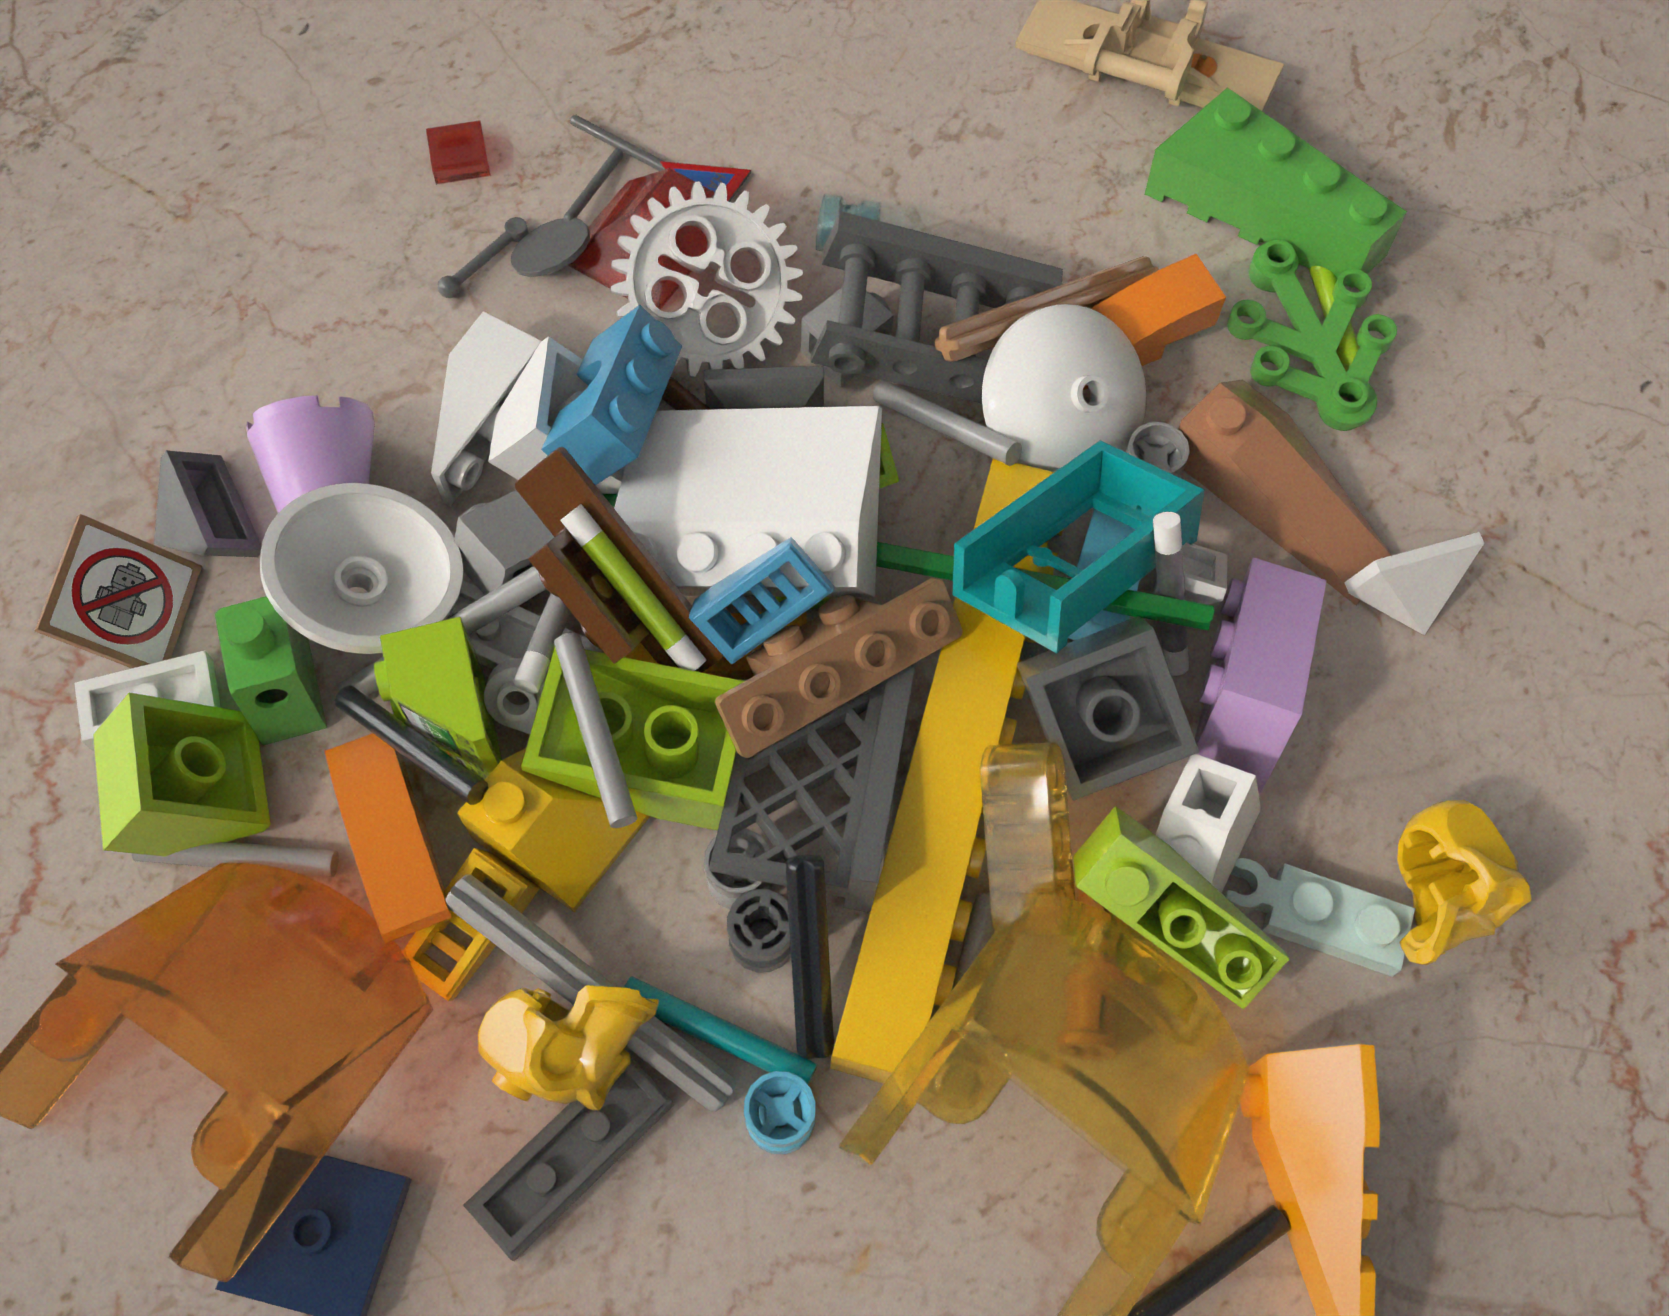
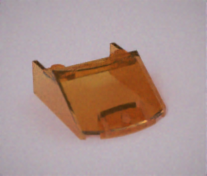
[0,862,433,1283]

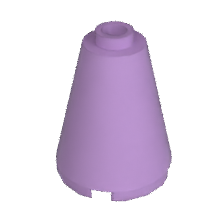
[246,395,375,513]

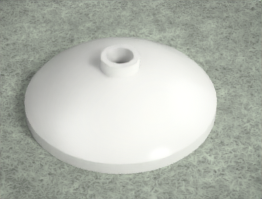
[982,304,1146,472]
[260,483,463,654]

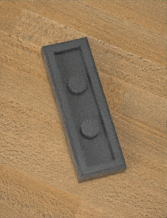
[463,1056,674,1261]

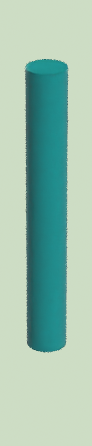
[624,976,818,1086]

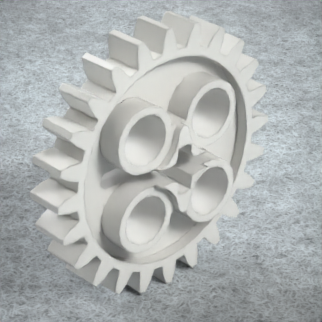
[611,181,803,377]

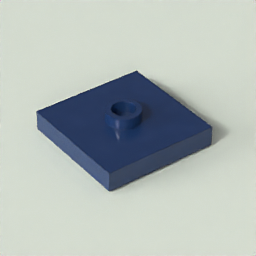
[215,1141,412,1316]

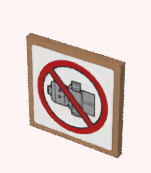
[35,514,202,668]

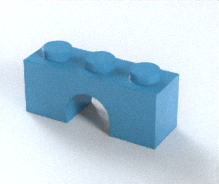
[541,305,682,485]

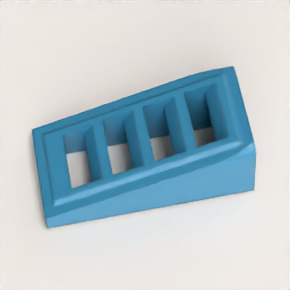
[688,537,834,664]

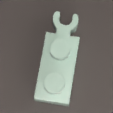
[1224,858,1415,977]

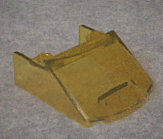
[838,892,1250,1316]

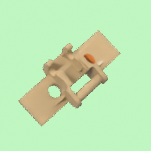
[1015,0,1284,112]

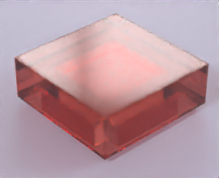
[426,120,491,184]

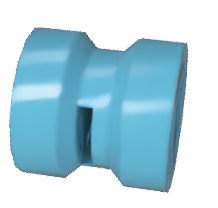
[744,1071,816,1155]

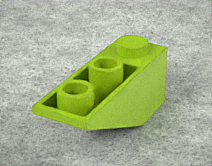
[1073,806,1290,1010]

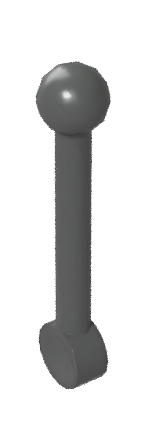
[437,217,529,298]

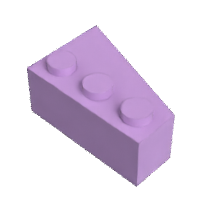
[1188,557,1327,796]

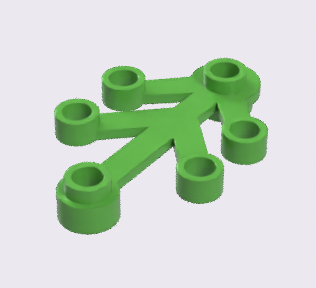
[1227,239,1397,431]

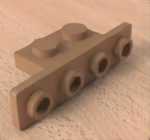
[715,578,963,758]

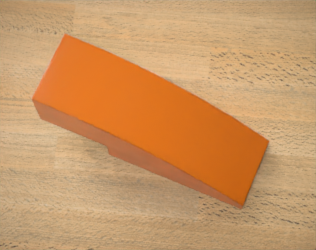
[1083,254,1226,390]
[324,733,452,944]

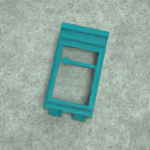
[952,440,1205,653]

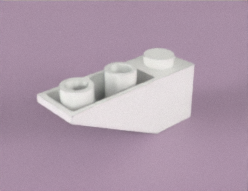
[431,311,542,507]
[1116,754,1261,982]

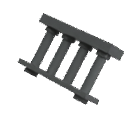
[810,211,1063,404]

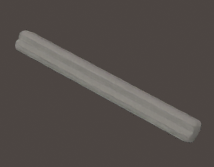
[445,875,737,1112]

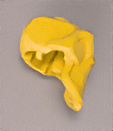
[1397,800,1532,965]
[478,985,659,1110]

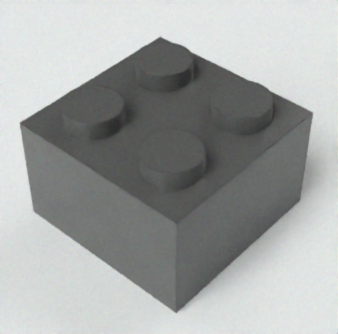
[1017,616,1199,801]

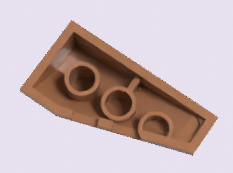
[1178,380,1392,605]

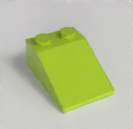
[521,647,745,831]

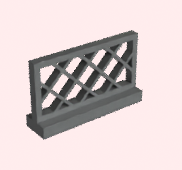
[710,642,916,913]

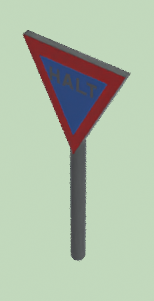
[570,115,751,202]

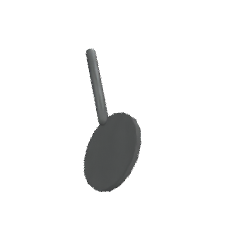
[511,149,623,277]

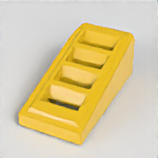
[395,848,540,1001]

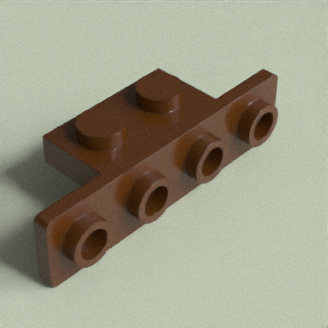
[515,447,723,673]

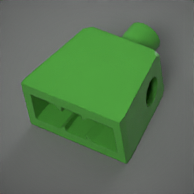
[215,596,327,746]

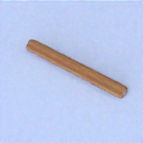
[935,256,1159,362]

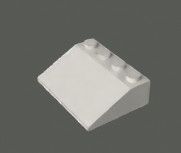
[614,406,882,597]

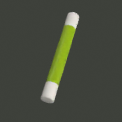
[560,504,706,671]

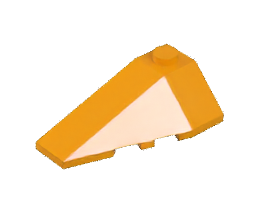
[1240,1044,1380,1316]

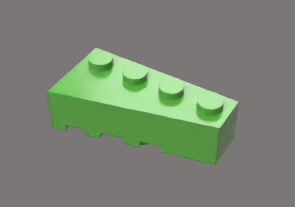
[1144,87,1407,288]

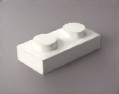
[74,650,221,750]

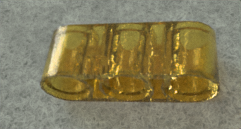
[981,742,1076,940]

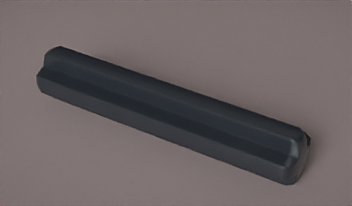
[786,854,834,1059]

